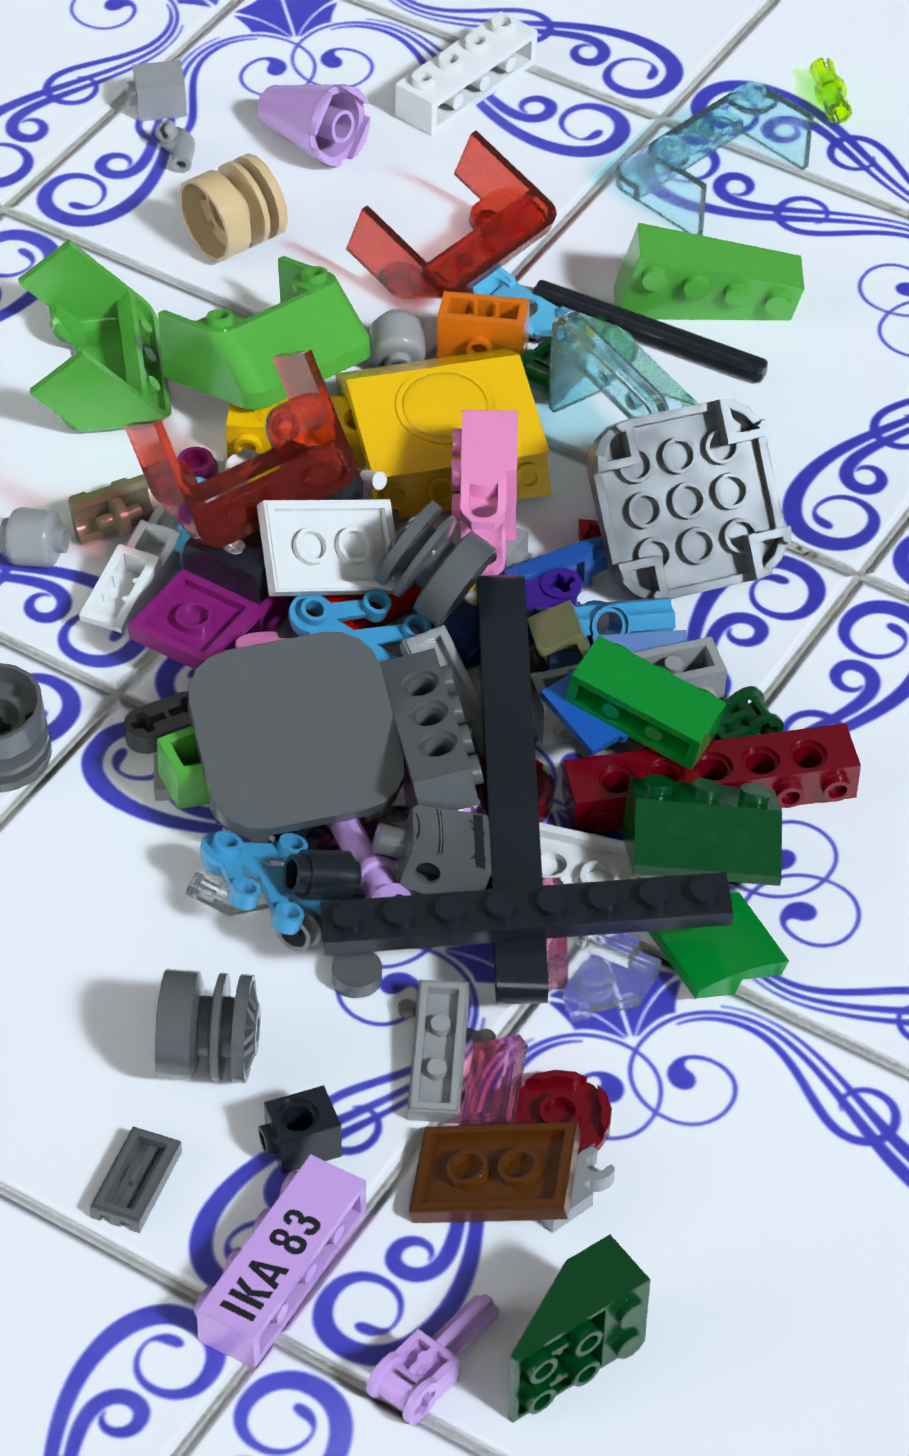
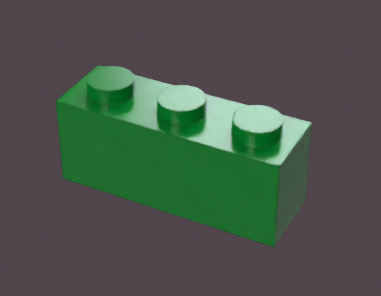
[565,636,727,770]

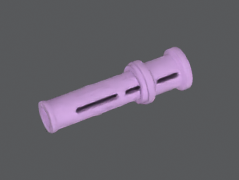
[327,818,411,898]

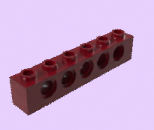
[562,723,861,834]

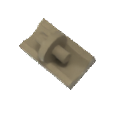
[68,474,154,545]

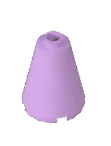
[257,84,370,167]

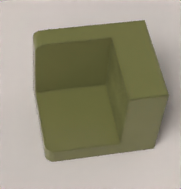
[527,600,591,663]

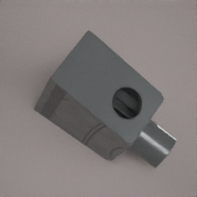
[372,805,492,894]

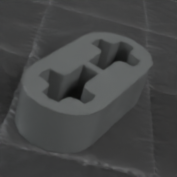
[124,691,192,754]

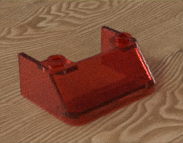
[346,130,557,299]
[124,350,356,548]

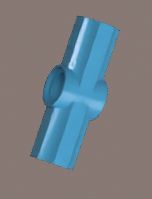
[530,597,676,648]

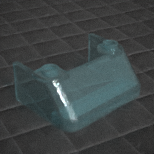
[616,82,814,235]
[549,311,699,419]

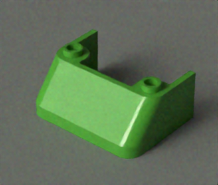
[18,239,172,432]
[158,256,371,409]

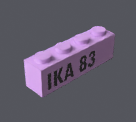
[194,1154,366,1369]

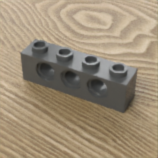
[379,648,484,811]

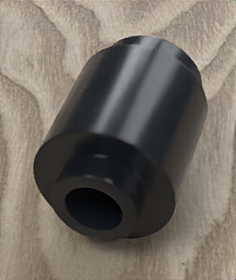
[283,849,362,901]

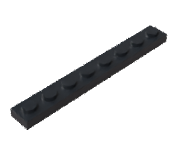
[320,872,733,955]

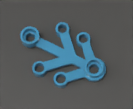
[288,589,431,662]
[199,831,329,935]

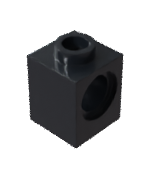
[258,1085,342,1174]

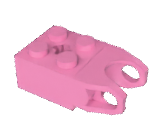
[452,410,518,576]

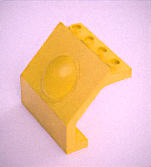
[336,348,552,518]

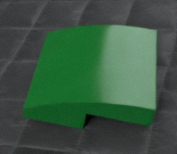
[648,892,789,999]

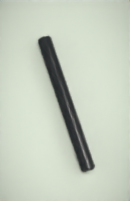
[532,280,768,383]

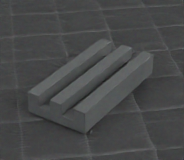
[90,1126,182,1233]

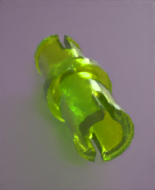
[809,58,852,124]

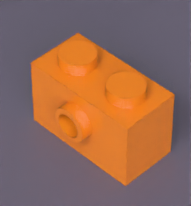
[437,291,530,358]

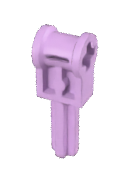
[366,1294,499,1425]

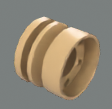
[179,153,288,262]

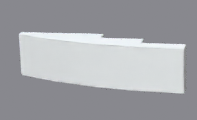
[79,496,181,633]

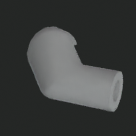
[155,120,195,173]

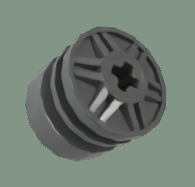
[373,500,497,627]
[0,663,52,792]
[155,969,261,1084]

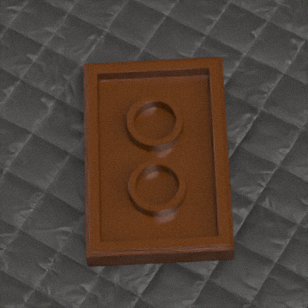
[408,1122,581,1223]

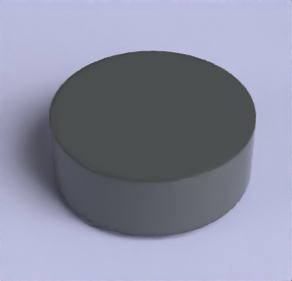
[332,952,382,998]

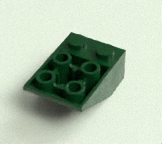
[508,1234,651,1423]

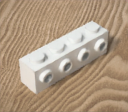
[395,11,537,136]

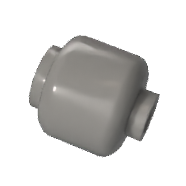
[369,309,426,367]
[0,507,70,568]

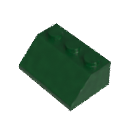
[621,775,782,886]

